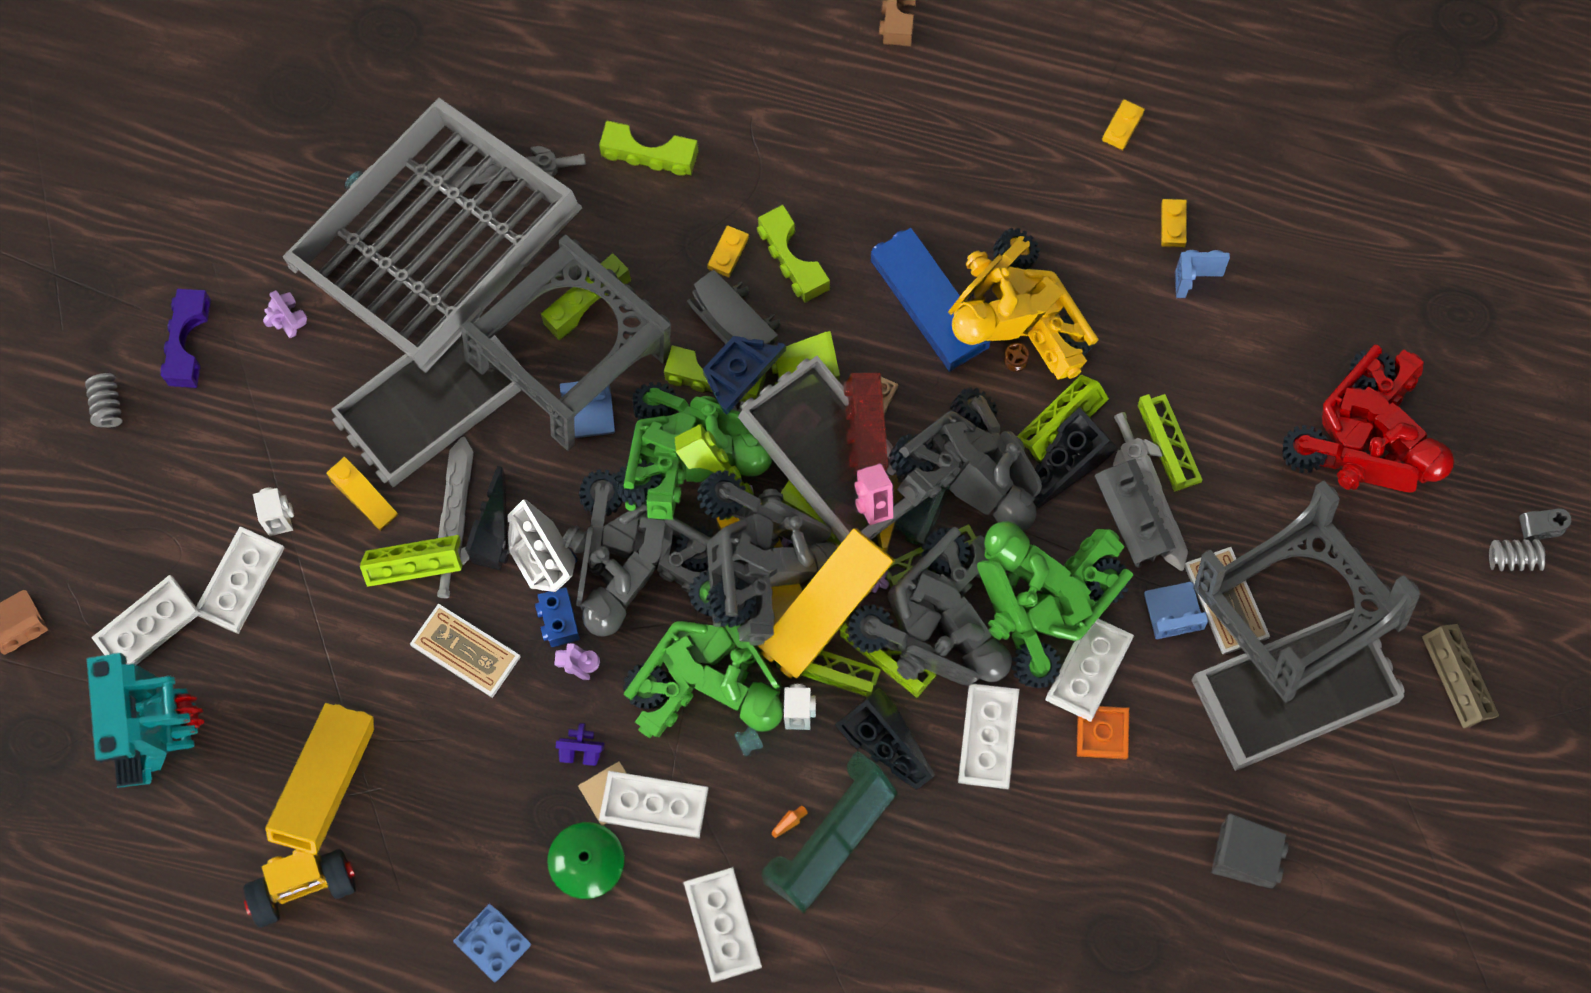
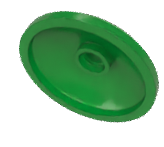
[548,822,625,899]

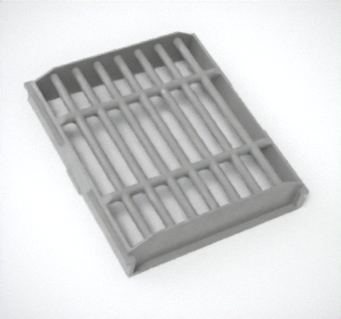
[283,98,582,373]

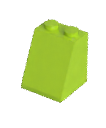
[771,331,840,404]

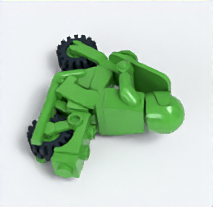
[617,382,772,520]
[977,521,1133,688]
[623,570,784,738]

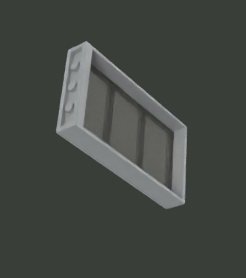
[331,317,523,487]
[738,356,915,543]
[1192,608,1405,771]

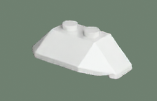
[508,499,576,592]

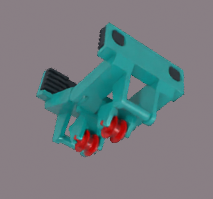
[87,653,204,788]

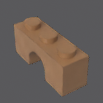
[879,0,916,46]

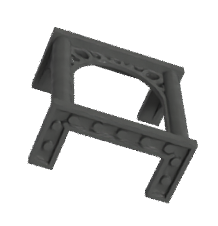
[461,234,671,451]
[1194,481,1421,703]

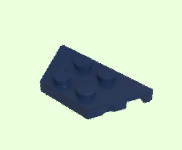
[703,336,786,415]

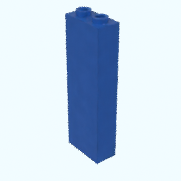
[871,228,990,372]

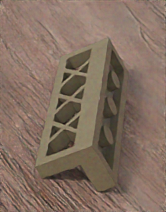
[1422,624,1499,729]

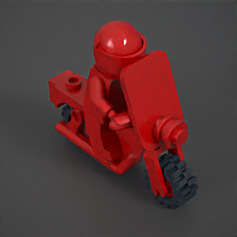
[1282,344,1454,493]

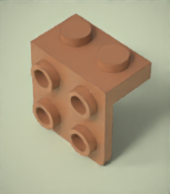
[0,590,48,655]

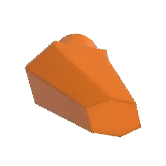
[772,806,808,838]

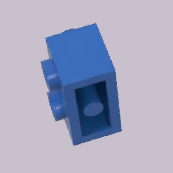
[535,587,580,648]

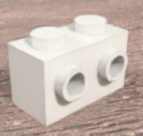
[253,487,294,536]
[784,684,816,730]

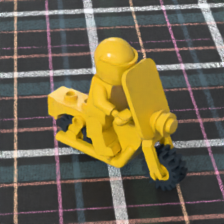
[948,228,1099,380]

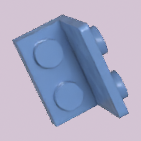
[1175,250,1230,298]
[560,382,615,438]
[1144,582,1208,639]
[453,904,531,982]

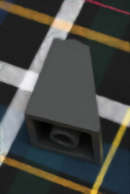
[1211,814,1289,889]

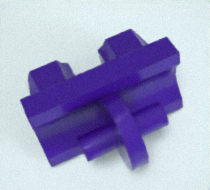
[556,723,605,766]

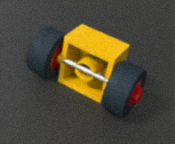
[244,849,356,928]

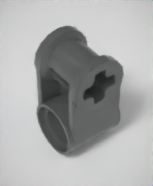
[1519,508,1571,542]

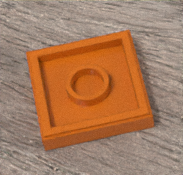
[1077,706,1129,759]

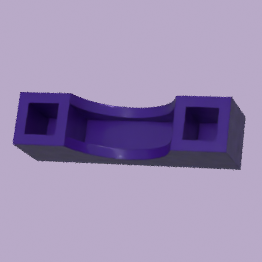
[161,289,211,388]

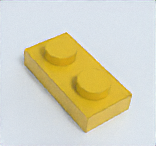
[1102,99,1145,150]
[1161,199,1186,247]
[707,225,749,277]

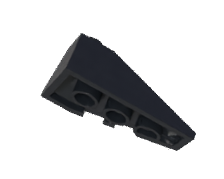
[1033,407,1118,508]
[466,466,510,571]
[835,687,935,790]

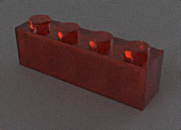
[844,373,888,476]

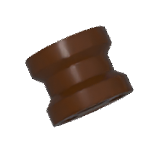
[1004,343,1029,372]

